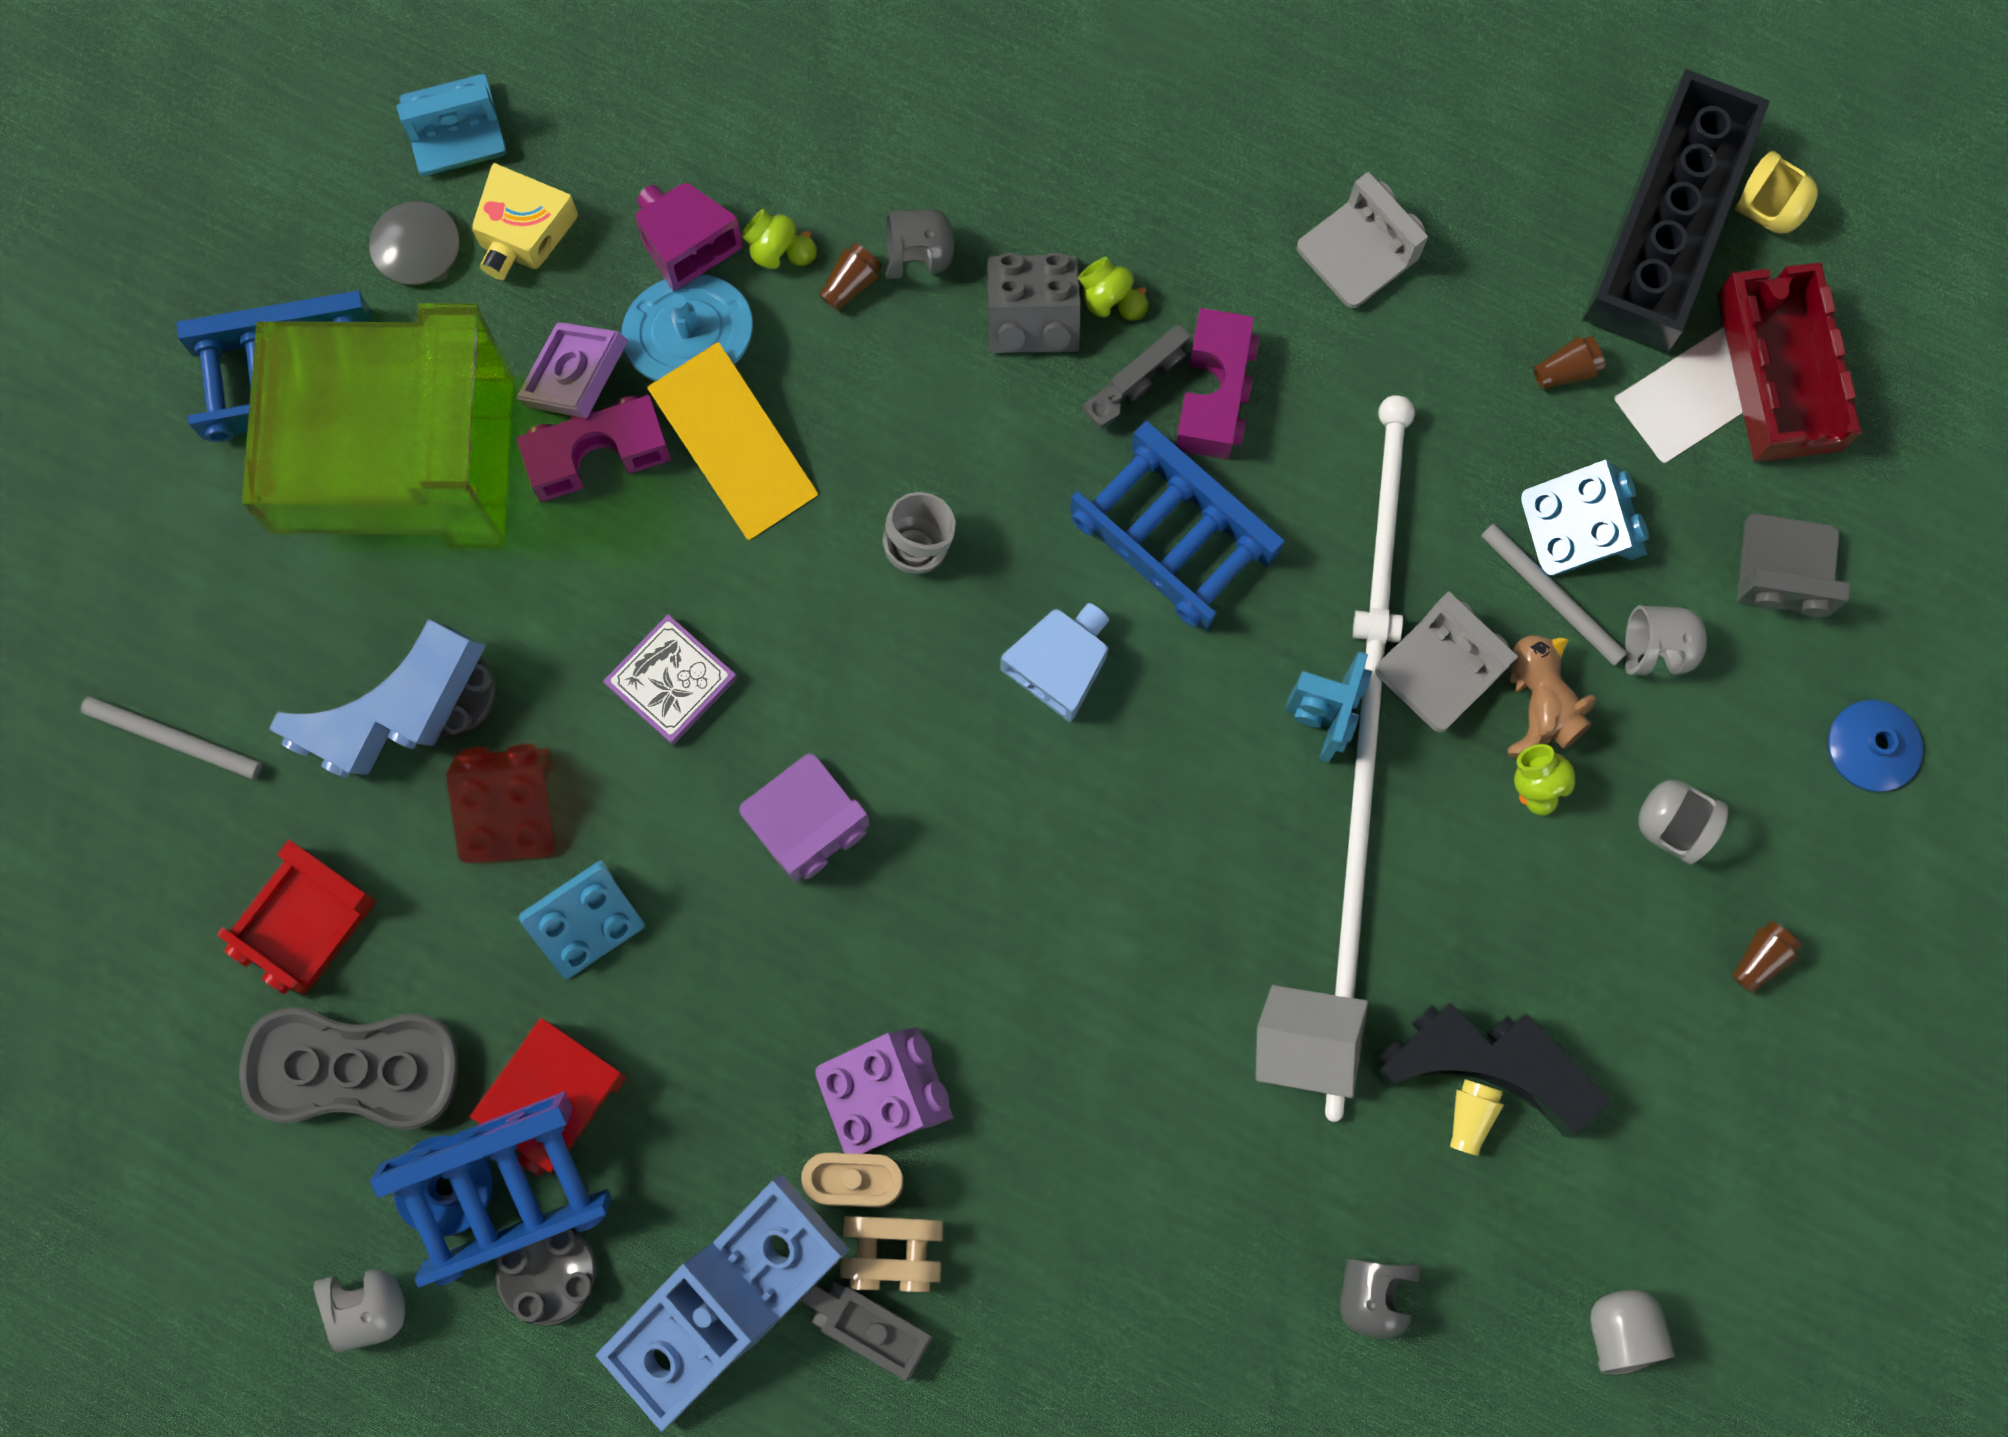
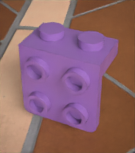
[740,754,870,883]
[816,1027,953,1154]

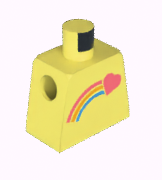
[472,163,578,280]

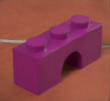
[1175,308,1260,460]
[516,395,671,502]

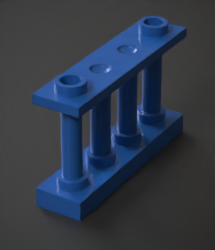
[176,290,384,442]
[1070,420,1285,632]
[369,1091,612,1288]

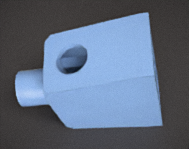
[1000,603,1109,723]

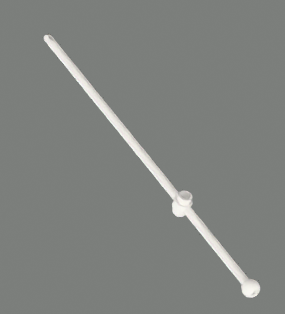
[1325,396,1415,1122]

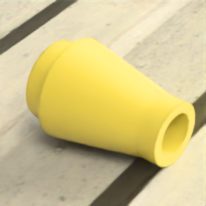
[1450,1079,1504,1156]

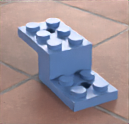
[595,1174,850,1432]

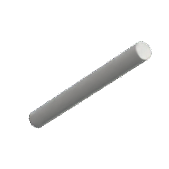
[1481,523,1627,666]
[81,696,262,780]

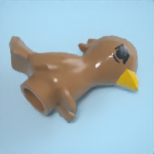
[1507,635,1597,759]

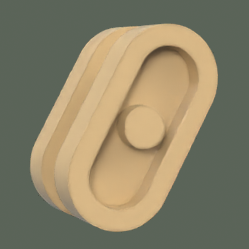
[801,1153,904,1208]
[840,1217,943,1292]

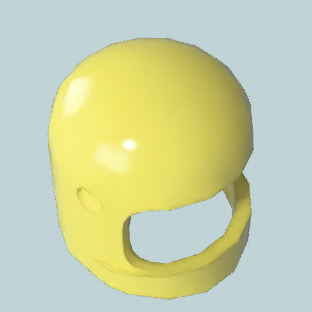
[1734,151,1818,234]

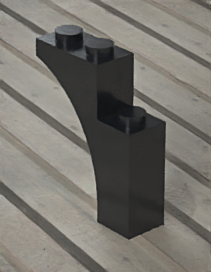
[1373,1002,1611,1137]

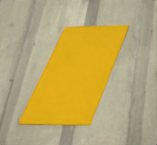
[648,342,818,540]

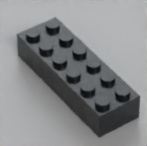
[1582,69,1770,353]

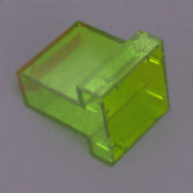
[241,303,514,549]

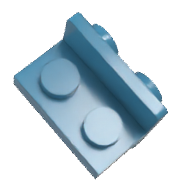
[396,74,507,177]
[1285,651,1372,762]
[519,860,645,980]

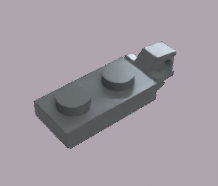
[1082,325,1191,430]
[800,1281,933,1382]

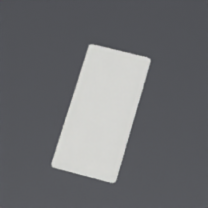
[1615,327,1743,463]

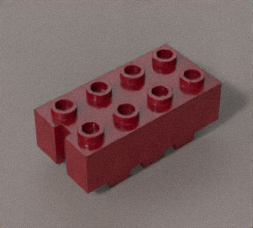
[1717,262,1862,462]

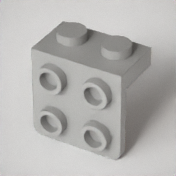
[1297,171,1428,308]
[1375,591,1518,732]

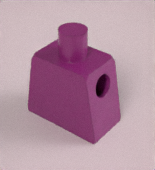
[635,183,743,292]

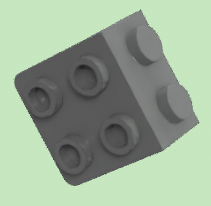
[987,253,1080,353]
[1737,514,1850,617]

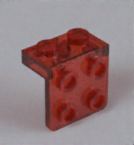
[446,743,555,863]

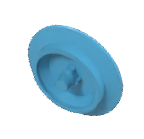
[621,274,753,381]

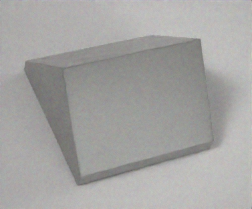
[1256,985,1369,1099]

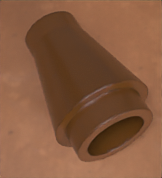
[818,243,883,312]
[1532,335,1605,391]
[1731,921,1802,994]

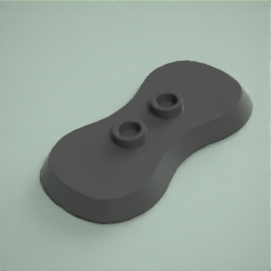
[239,1007,458,1130]

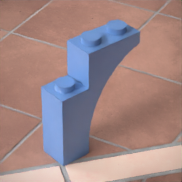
[269,619,486,778]

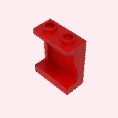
[216,839,377,995]
[470,1018,627,1177]

